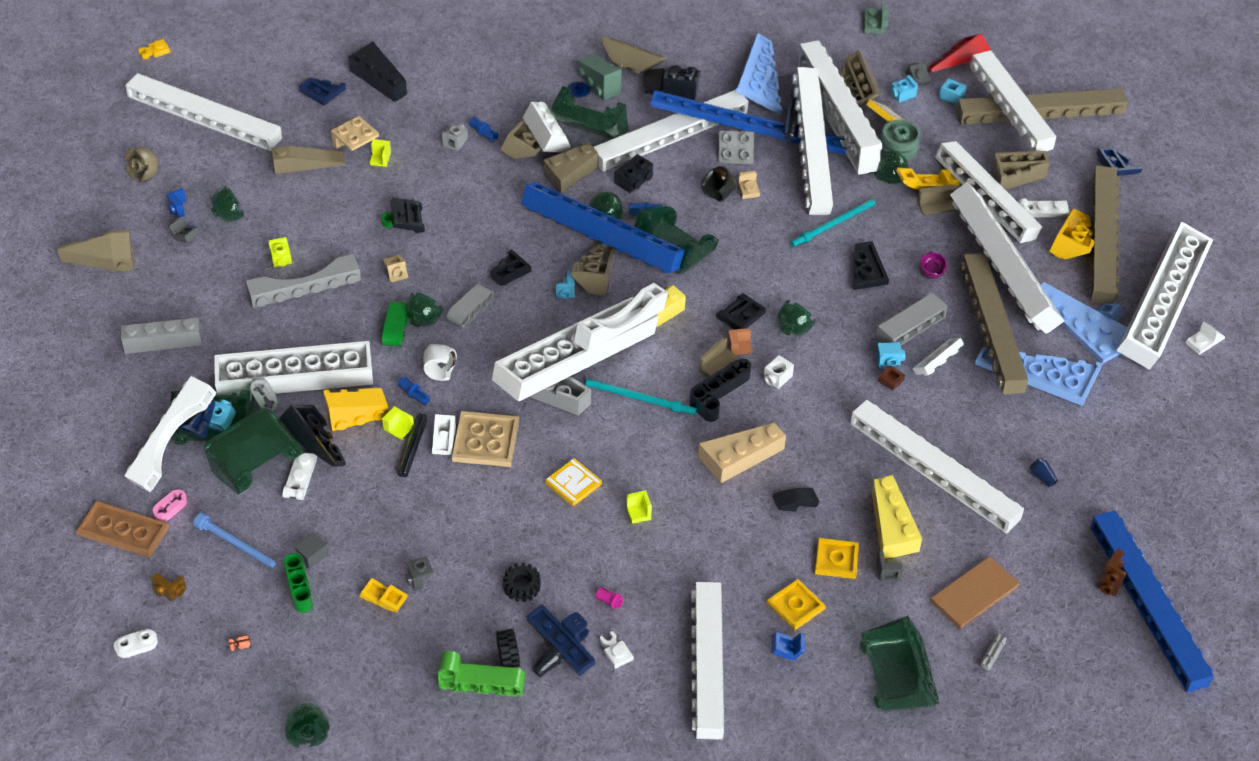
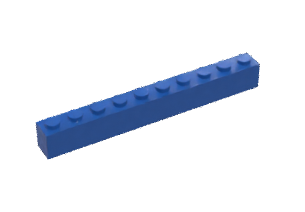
[521,182,684,274]
[1090,510,1214,693]

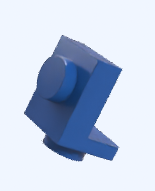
[166,188,186,217]
[772,632,806,660]

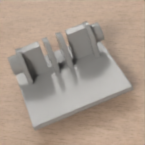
[719,131,754,164]

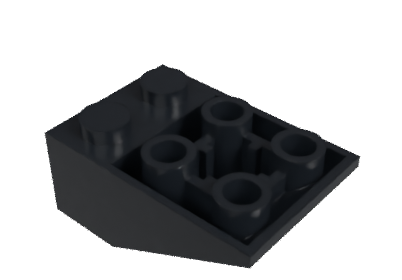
[662,65,701,101]

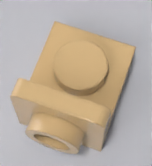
[738,171,760,199]
[383,255,408,282]

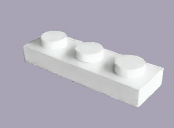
[912,338,964,376]

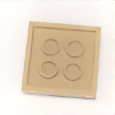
[452,411,519,467]

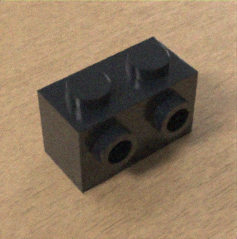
[614,154,653,193]

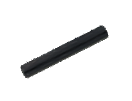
[397,413,428,478]

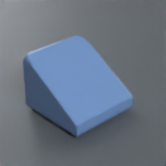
[1097,303,1123,322]

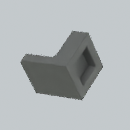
[295,532,328,569]
[877,550,903,581]

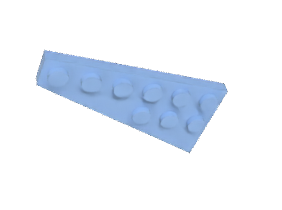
[736,34,783,115]
[975,347,1103,406]

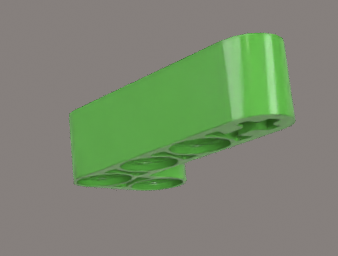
[438,651,525,696]

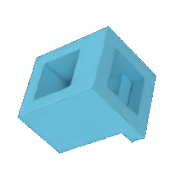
[890,75,918,102]
[938,79,967,107]
[876,342,905,369]
[209,399,236,433]

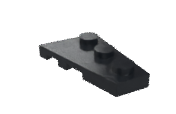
[853,241,889,290]

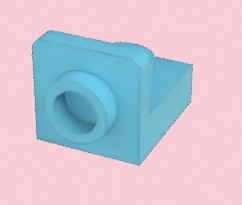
[556,270,575,299]

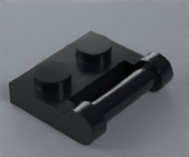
[390,198,425,233]
[716,293,766,329]

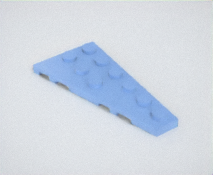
[1040,282,1127,363]

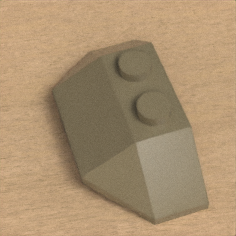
[601,36,667,73]
[840,50,881,105]

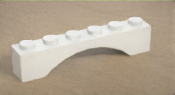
[574,283,668,352]
[125,376,216,492]

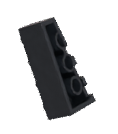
[348,42,407,102]

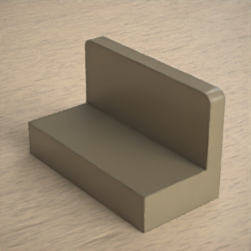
[917,185,957,215]
[699,337,738,377]

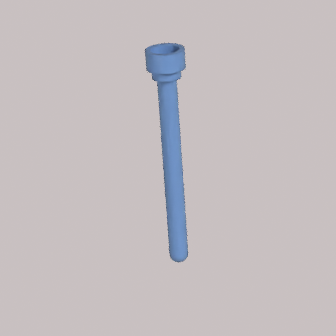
[193,512,277,568]

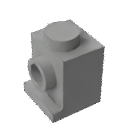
[442,124,468,151]

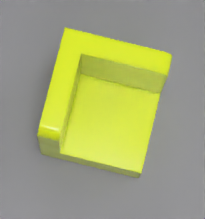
[370,139,391,167]
[382,406,414,440]
[626,490,652,524]

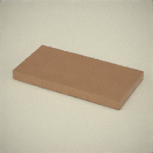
[76,501,170,558]
[930,557,1019,629]

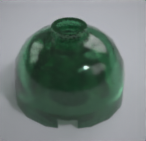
[874,151,909,184]
[211,185,245,222]
[588,191,623,220]
[405,292,444,327]
[778,300,816,336]
[285,703,330,748]

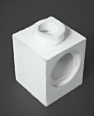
[764,355,794,389]

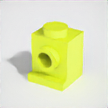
[268,237,292,267]

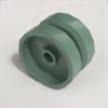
[881,120,921,162]

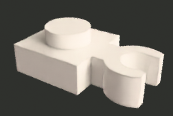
[600,631,633,669]

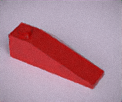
[927,33,991,73]

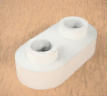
[114,629,158,658]

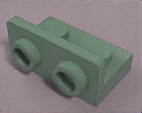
[864,2,888,34]

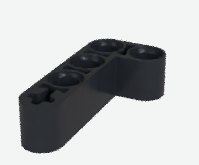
[690,359,751,422]

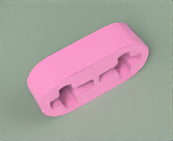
[153,489,187,522]

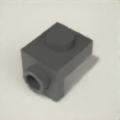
[905,62,930,85]
[168,217,200,243]
[405,556,433,591]

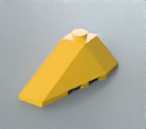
[1049,208,1095,260]

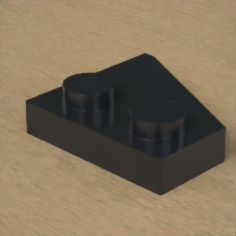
[490,250,531,286]

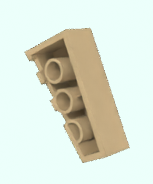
[698,423,786,483]

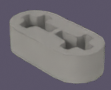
[250,377,278,412]

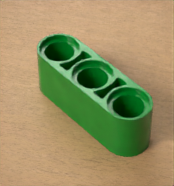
[382,301,410,347]
[284,553,313,613]

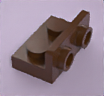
[1097,548,1127,597]

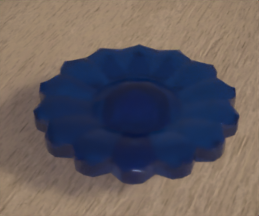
[567,82,590,98]

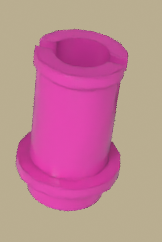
[595,587,624,609]

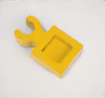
[138,39,170,60]

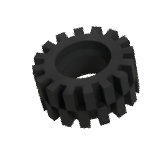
[503,563,541,602]
[496,628,520,668]

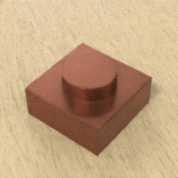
[878,366,905,390]

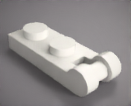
[1018,198,1070,217]
[283,452,317,500]

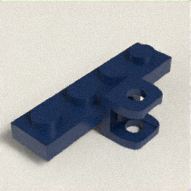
[526,604,596,676]

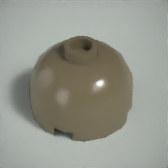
[125,147,159,183]

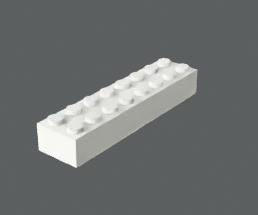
[214,341,373,399]

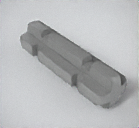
[980,634,1006,671]

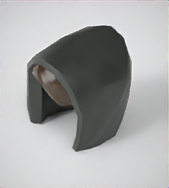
[701,166,737,202]

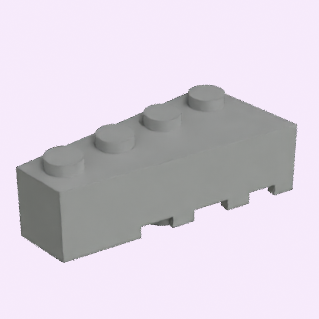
[529,376,591,416]

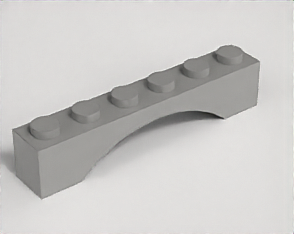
[246,254,361,308]

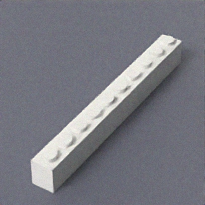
[792,67,833,215]
[126,73,282,151]
[594,90,748,171]
[850,400,1024,534]

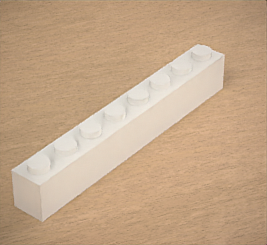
[970,51,1056,151]
[935,141,1042,243]
[691,582,724,739]

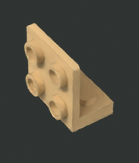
[331,116,379,151]

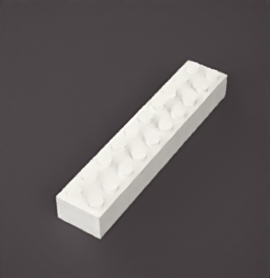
[798,41,882,175]
[950,182,1064,334]
[1116,222,1213,370]
[492,297,659,402]

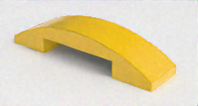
[896,168,961,190]

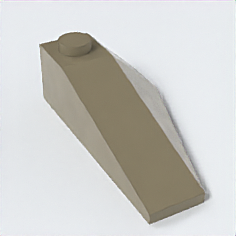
[500,119,542,159]
[271,146,345,174]

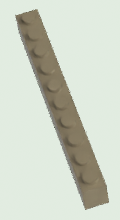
[956,88,1128,125]
[1091,166,1120,304]
[960,253,1028,395]

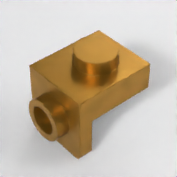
[151,573,187,602]

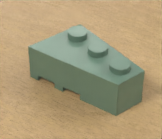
[577,54,621,100]

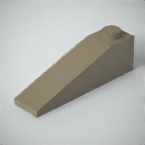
[57,230,135,272]
[571,243,616,296]

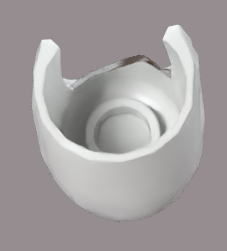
[423,344,457,381]

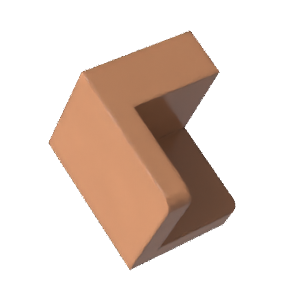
[727,328,753,355]

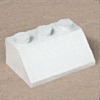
[523,102,572,153]

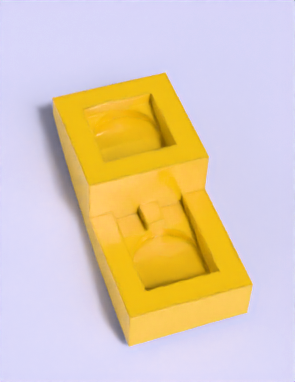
[360,578,408,612]

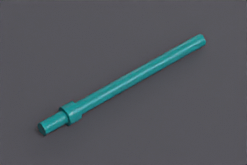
[790,199,876,248]
[585,378,697,415]

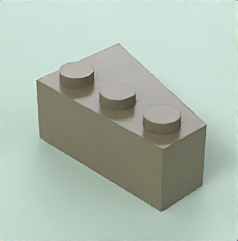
[992,151,1050,190]

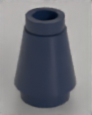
[1030,458,1058,487]

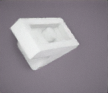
[1186,322,1225,355]
[432,414,456,455]

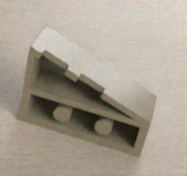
[544,143,598,194]

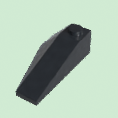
[277,405,346,467]

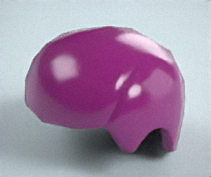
[919,251,947,279]

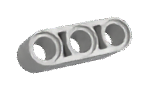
[447,284,495,329]

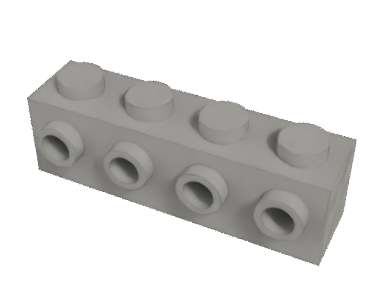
[876,293,948,346]
[121,317,202,354]

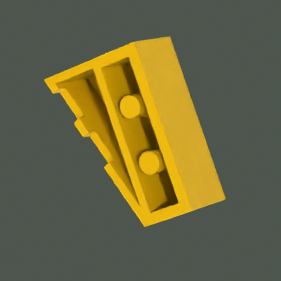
[323,388,389,431]

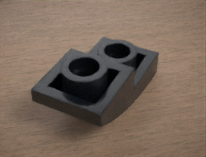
[645,68,665,95]
[772,488,820,512]

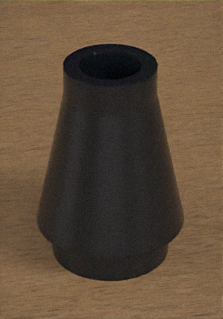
[532,646,563,678]

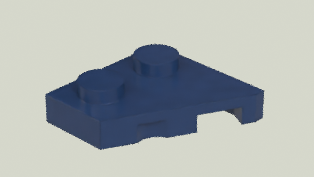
[299,78,346,106]
[1096,147,1143,176]
[178,399,215,439]

